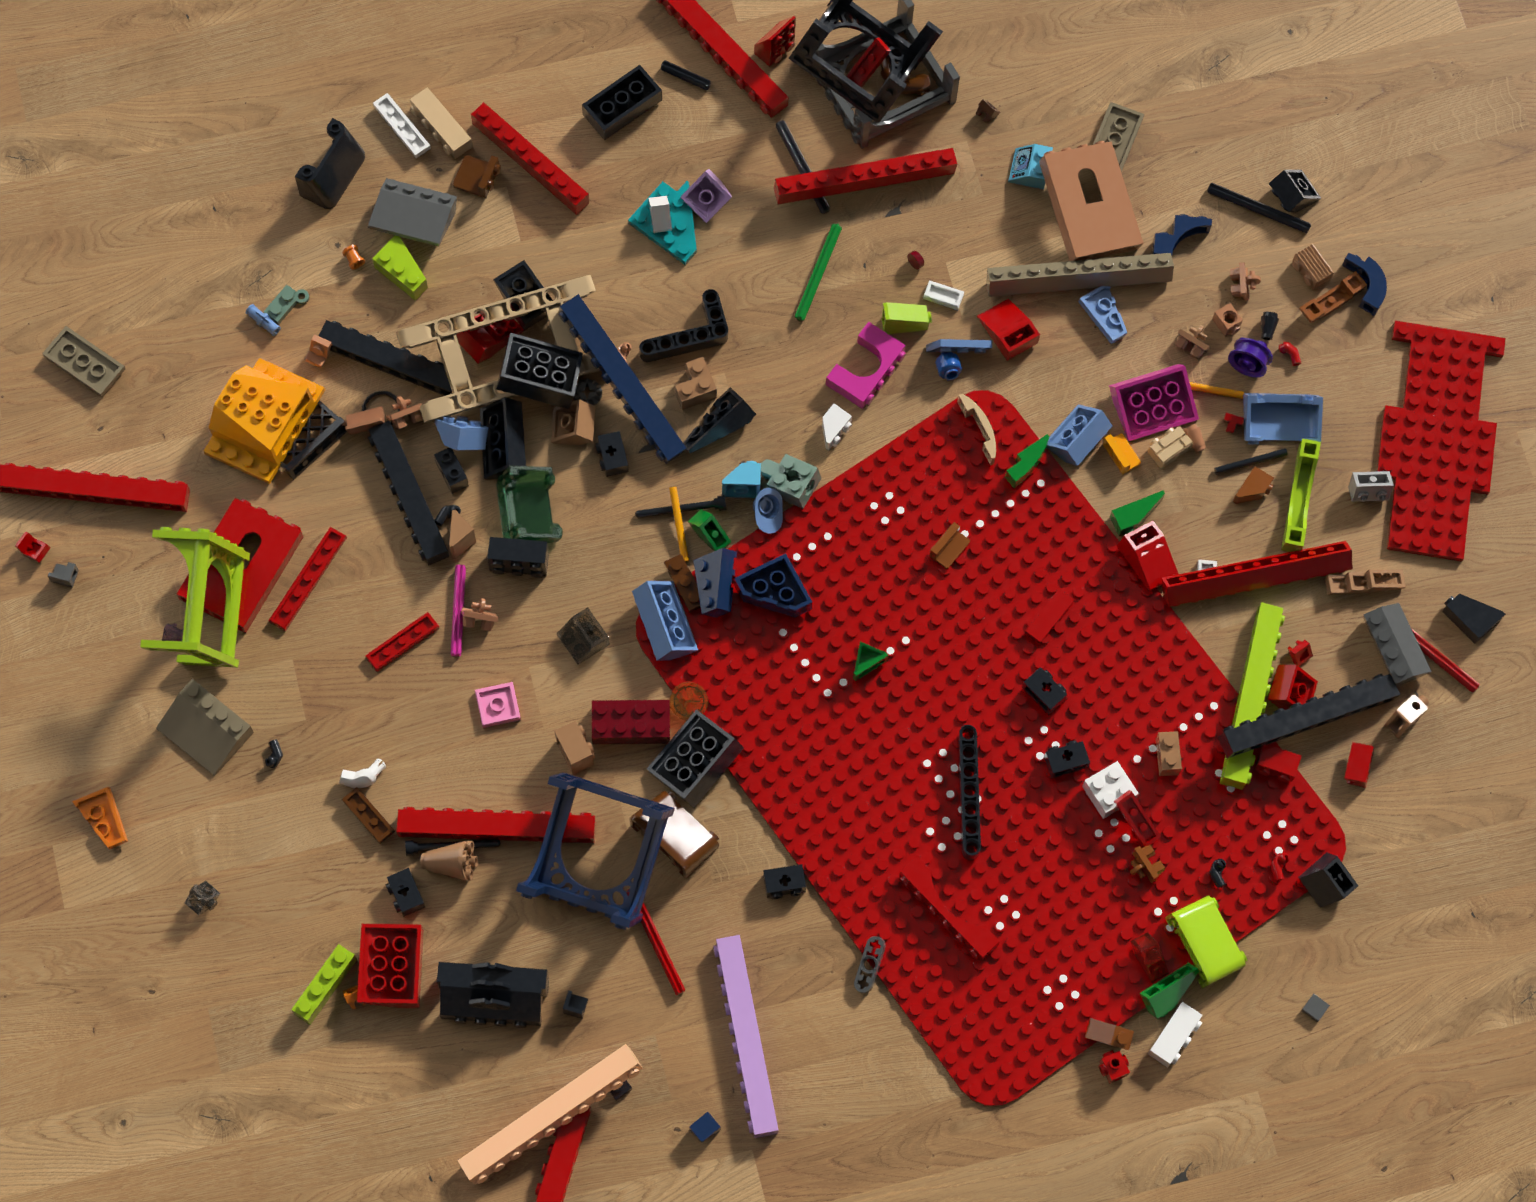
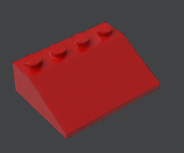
[357,923,424,1008]

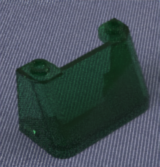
[496,465,563,543]

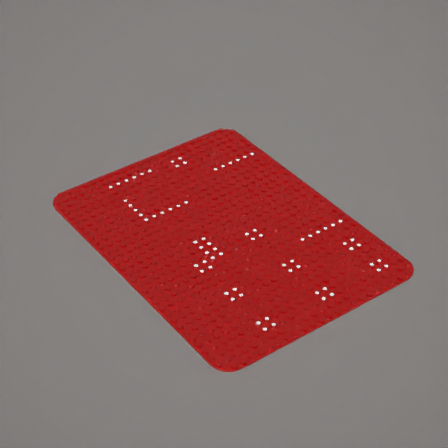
[636,390,1346,1106]

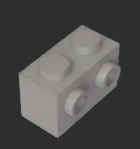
[1348,471,1394,502]

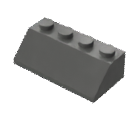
[1363,603,1431,687]

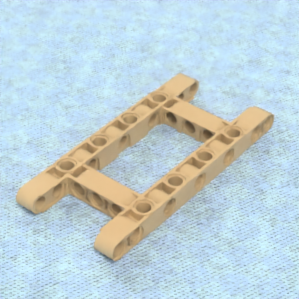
[396,275,600,423]

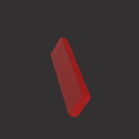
[365,612,439,672]

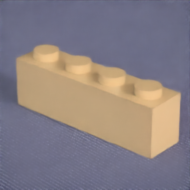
[410,87,473,159]

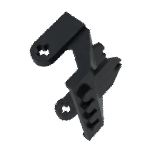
[437,962,549,1028]

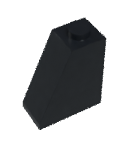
[1442,594,1506,644]

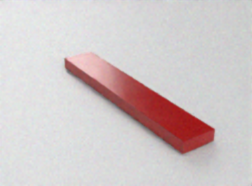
[268,527,347,632]

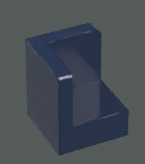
[689,1112,721,1142]

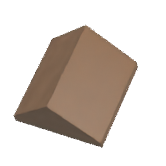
[449,510,476,559]

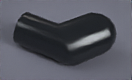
[434,505,461,526]
[265,739,283,768]
[1209,858,1226,889]

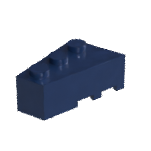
[693,548,737,618]

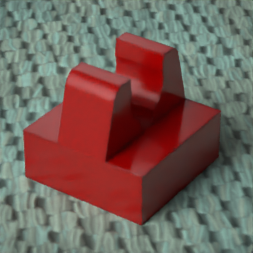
[1223,413,1244,434]
[1288,640,1313,666]

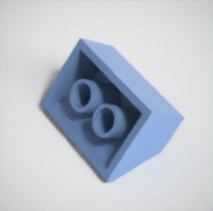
[1046,404,1112,466]

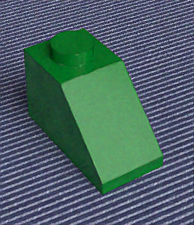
[688,509,731,551]

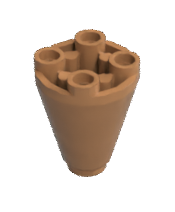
[420,841,478,881]

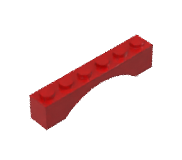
[899,856,1000,961]

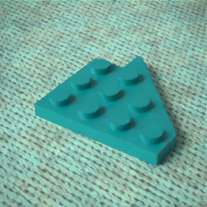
[628,181,697,265]

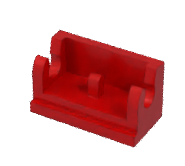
[1344,742,1374,788]

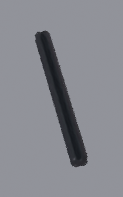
[776,120,830,214]
[1207,182,1311,233]

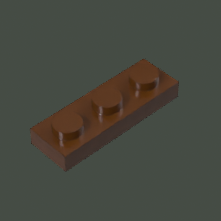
[664,554,701,613]
[342,787,395,844]

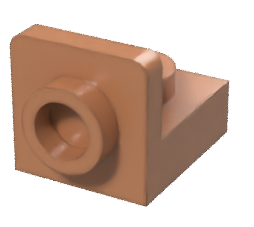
[305,334,331,368]

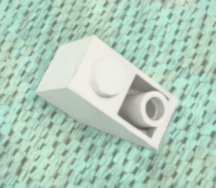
[822,404,852,451]

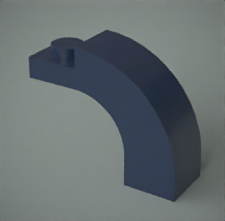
[1342,253,1387,316]

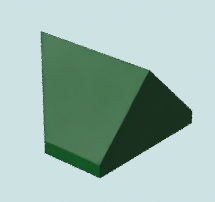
[853,641,888,682]

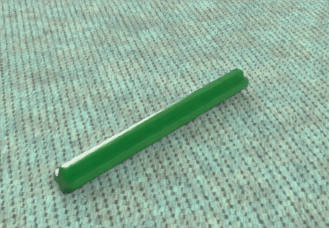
[795,224,842,321]

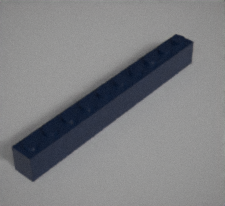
[558,294,686,464]

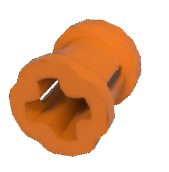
[342,245,365,270]

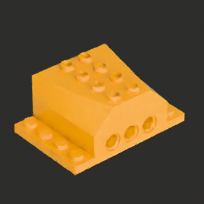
[203,358,325,484]

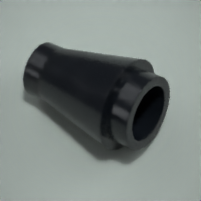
[1261,311,1279,340]

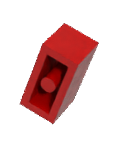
[1255,744,1302,782]

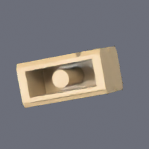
[1148,427,1193,469]

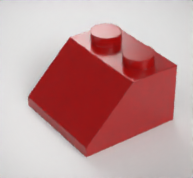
[1268,665,1318,710]

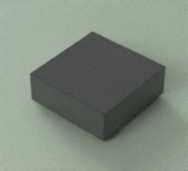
[1301,994,1330,1022]

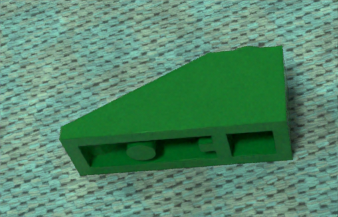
[1110,490,1165,536]
[1140,963,1199,1019]

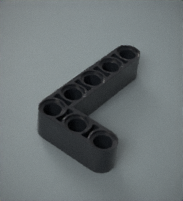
[639,289,728,362]

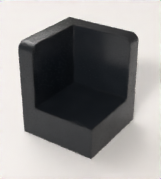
[563,990,588,1019]

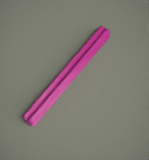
[451,565,466,657]

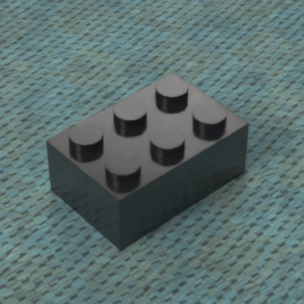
[487,537,549,578]

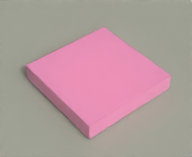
[475,682,521,728]

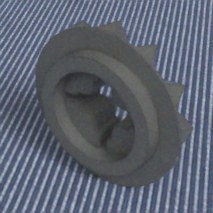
[573,378,602,405]

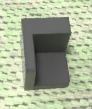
[48,562,79,588]

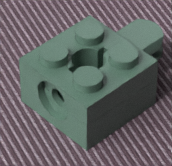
[761,454,822,509]

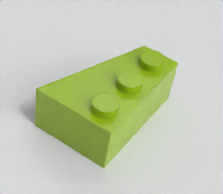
[372,235,428,301]

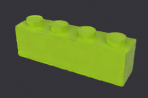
[291,944,357,1025]

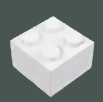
[1082,761,1139,819]

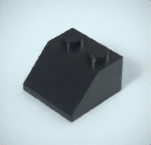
[1269,170,1321,212]

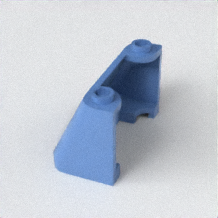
[1243,393,1323,444]

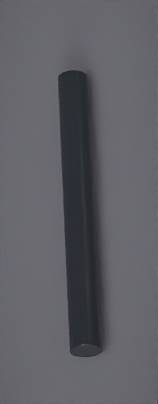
[1214,448,1288,475]

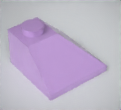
[681,169,732,223]

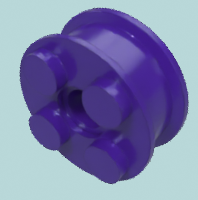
[1228,337,1273,377]

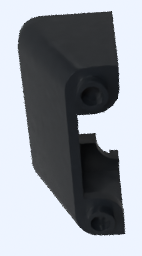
[295,118,365,209]

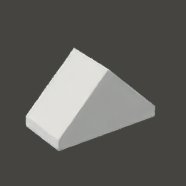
[648,196,672,233]

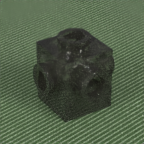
[184,881,220,915]

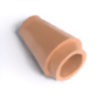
[1183,424,1206,453]

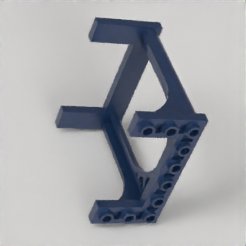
[516,773,675,930]

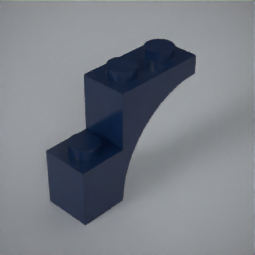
[1152,214,1212,256]

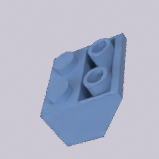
[435,416,488,450]

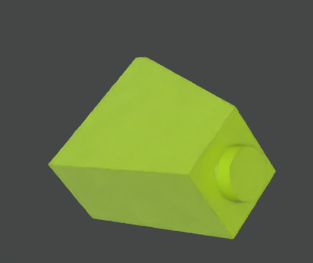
[881,302,932,334]

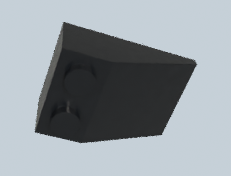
[493,260,553,331]

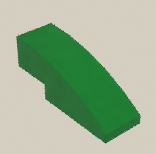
[1005,434,1049,488]

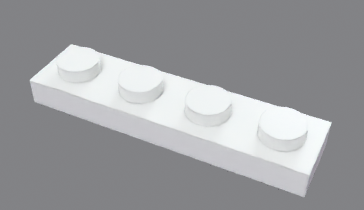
[373,93,431,158]

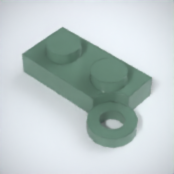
[263,284,309,325]

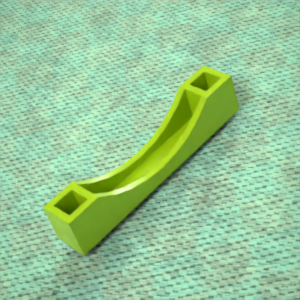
[1281,438,1321,552]

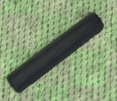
[661,60,711,90]

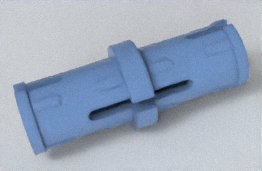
[245,304,281,336]

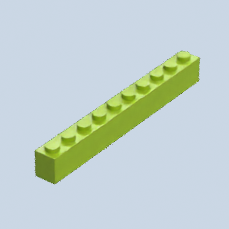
[1219,602,1285,790]

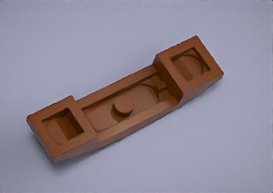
[1299,271,1367,323]

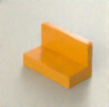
[1103,433,1141,475]

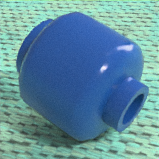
[935,352,962,380]

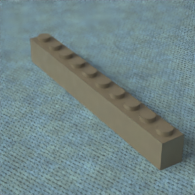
[986,253,1174,297]

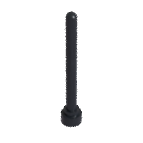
[635,495,727,518]
[405,839,501,856]

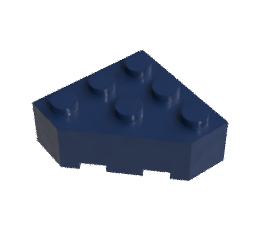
[734,553,813,618]

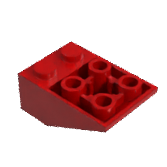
[754,16,796,67]
[977,298,1040,361]
[456,314,524,364]
[1117,521,1179,592]

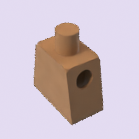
[1385,695,1429,738]

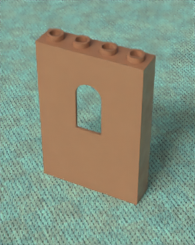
[1039,141,1144,261]

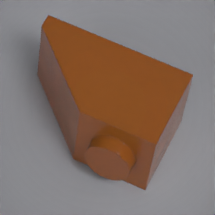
[1233,466,1274,504]
[1085,1018,1134,1051]

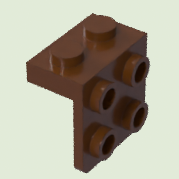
[453,155,501,198]

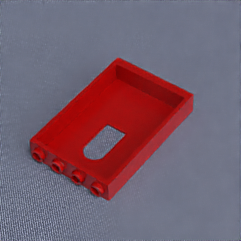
[176,498,303,633]

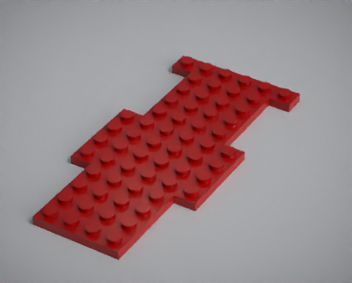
[1377,320,1506,562]

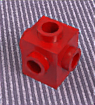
[1098,1050,1130,1084]

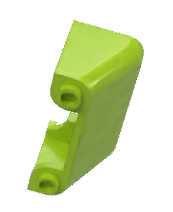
[1165,896,1247,988]

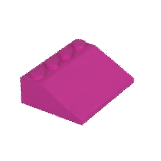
[1109,364,1199,441]

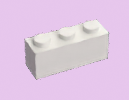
[1148,1002,1203,1068]

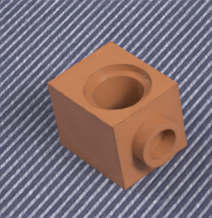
[1212,303,1243,336]

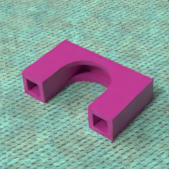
[826,321,906,409]

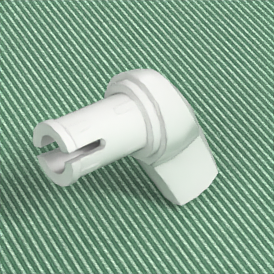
[339,759,386,788]

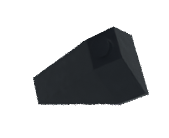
[683,387,756,453]

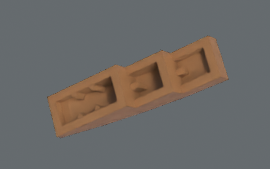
[1325,569,1406,595]

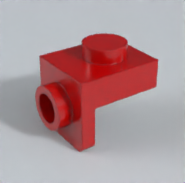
[15,532,51,563]

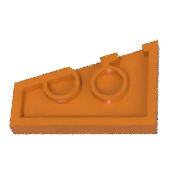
[72,787,128,849]

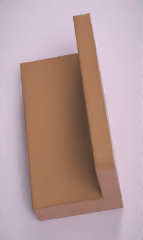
[345,406,386,435]

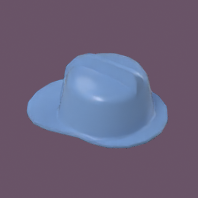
[753,487,783,534]

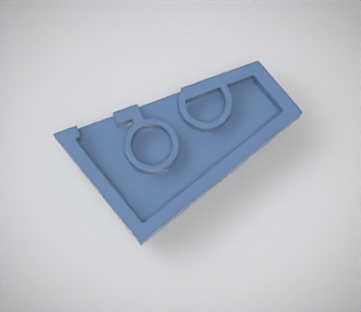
[1078,286,1127,344]
[926,339,992,354]

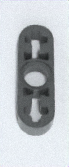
[854,936,886,993]

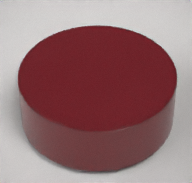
[907,250,924,270]

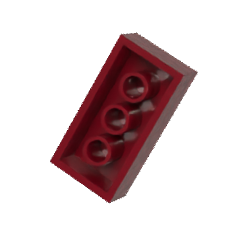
[592,700,670,745]

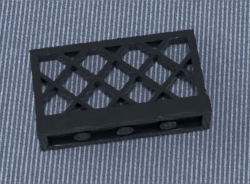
[280,400,347,480]

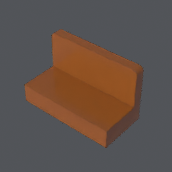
[929,522,970,569]

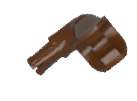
[880,56,930,96]

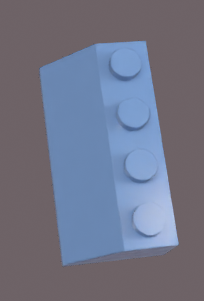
[632,581,698,661]

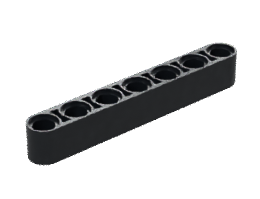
[958,725,981,860]

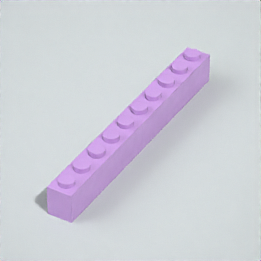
[713,935,779,1138]

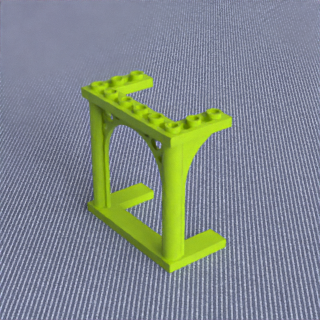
[140,527,250,668]

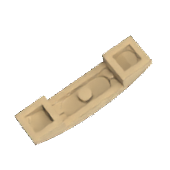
[957,394,996,466]

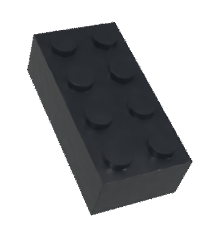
[582,65,662,140]

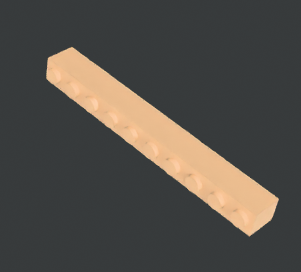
[458,1044,643,1185]

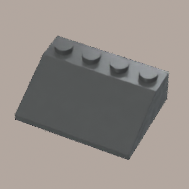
[368,178,457,247]

